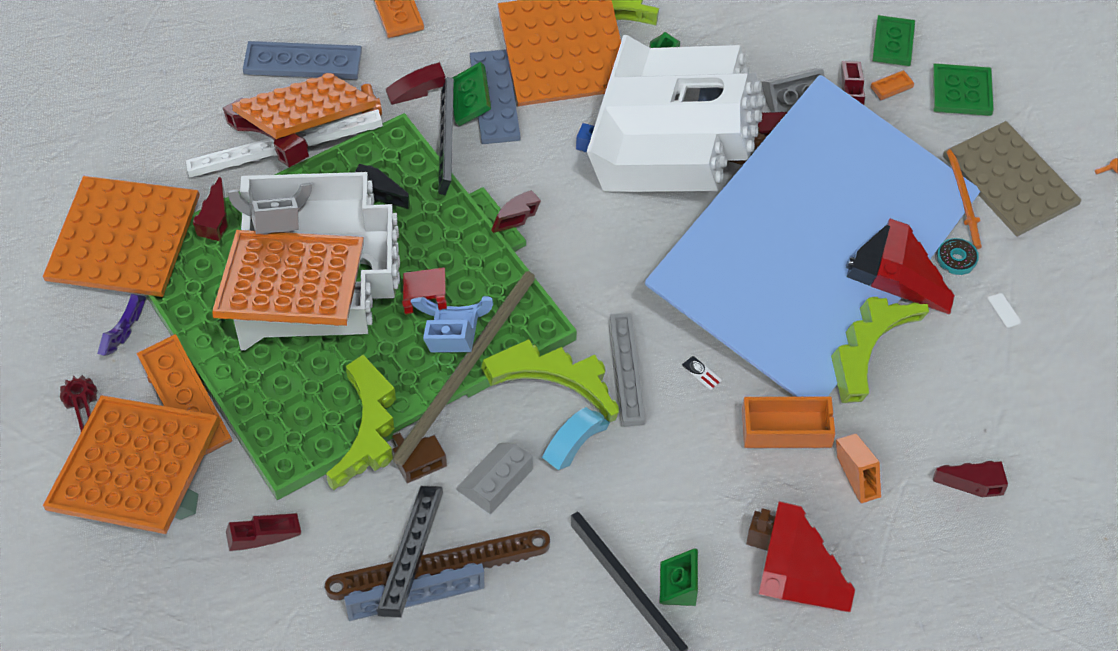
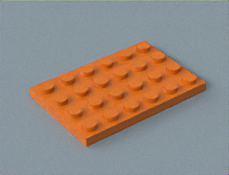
[232,73,376,139]

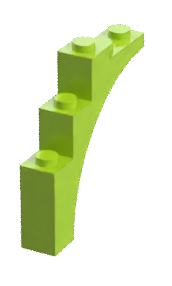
[831,297,929,403]
[481,339,619,423]
[326,355,396,490]

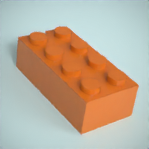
[742,397,835,448]

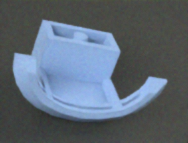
[410,296,493,352]

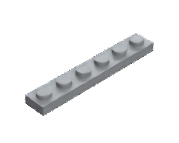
[610,313,645,426]

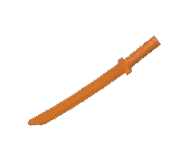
[947,149,982,249]

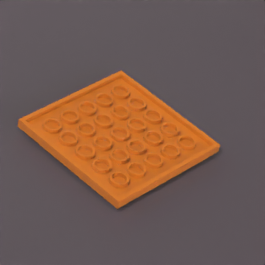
[498,0,621,106]
[43,176,200,297]
[212,230,364,326]
[43,395,221,534]

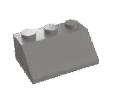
[762,68,825,112]
[456,443,533,515]

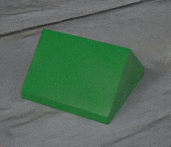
[660,548,698,606]

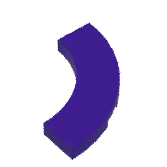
[97,294,146,356]

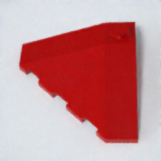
[871,218,955,314]
[759,501,855,612]

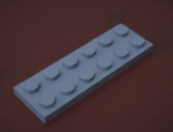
[243,41,362,79]
[470,49,521,144]
[344,563,484,621]

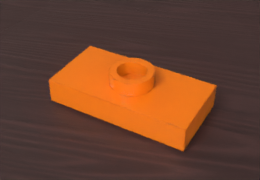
[871,70,914,100]

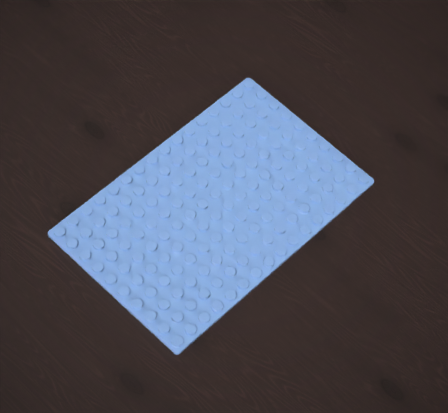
[645,75,980,397]

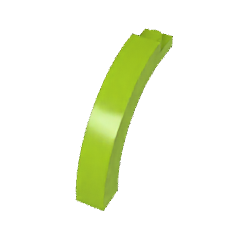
[612,0,659,25]

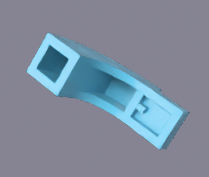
[542,407,610,470]

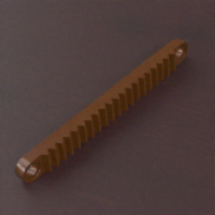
[325,529,550,600]

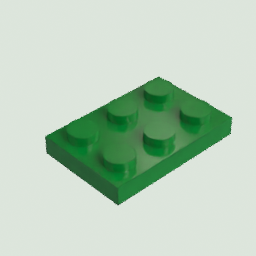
[872,15,915,66]
[452,62,491,126]

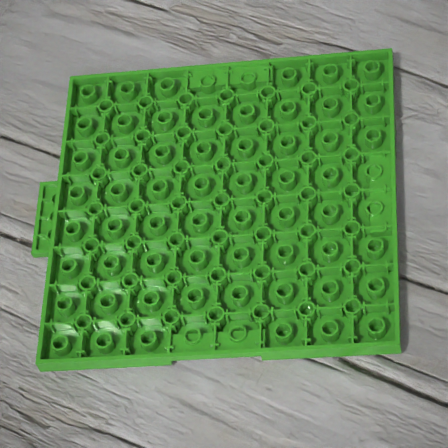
[145,113,577,500]

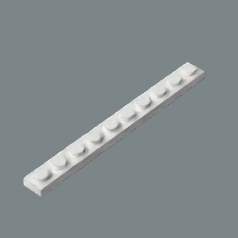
[186,110,383,177]

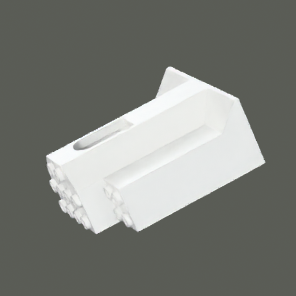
[587,35,766,192]
[233,172,400,350]

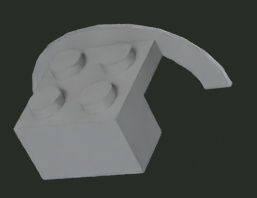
[228,183,312,235]

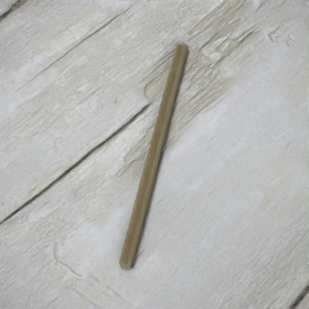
[393,271,535,466]

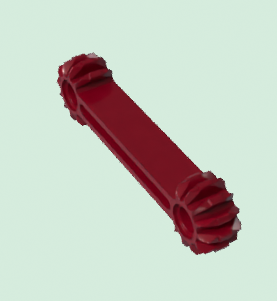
[60,375,98,432]

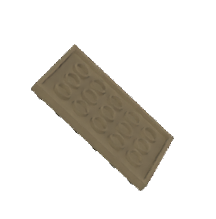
[943,121,1081,237]

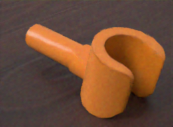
[1095,158,1118,174]

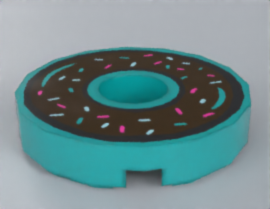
[937,238,979,275]

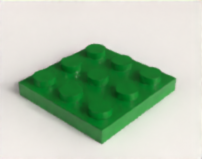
[932,63,994,116]

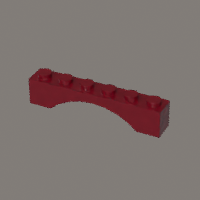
[223,98,309,168]

